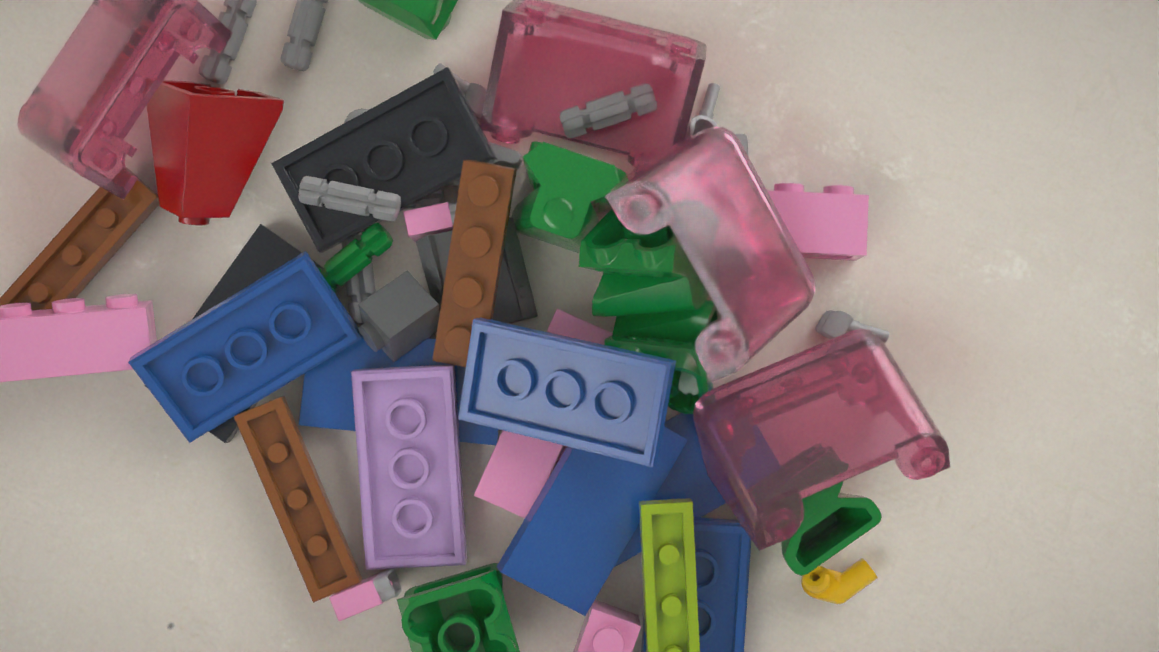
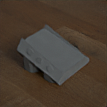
[416,217,538,324]

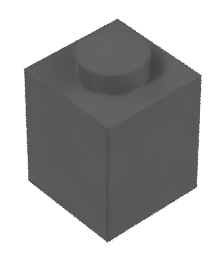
[358,271,440,362]

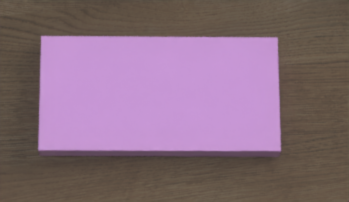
[351,364,467,570]

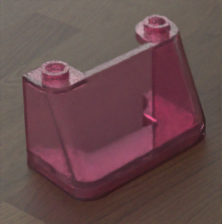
[17,0,233,200]
[480,0,707,180]
[605,126,816,382]
[693,329,950,551]

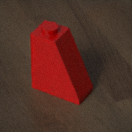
[144,79,284,226]

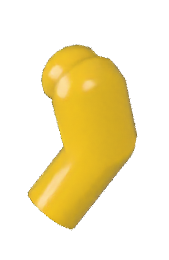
[801,558,878,604]

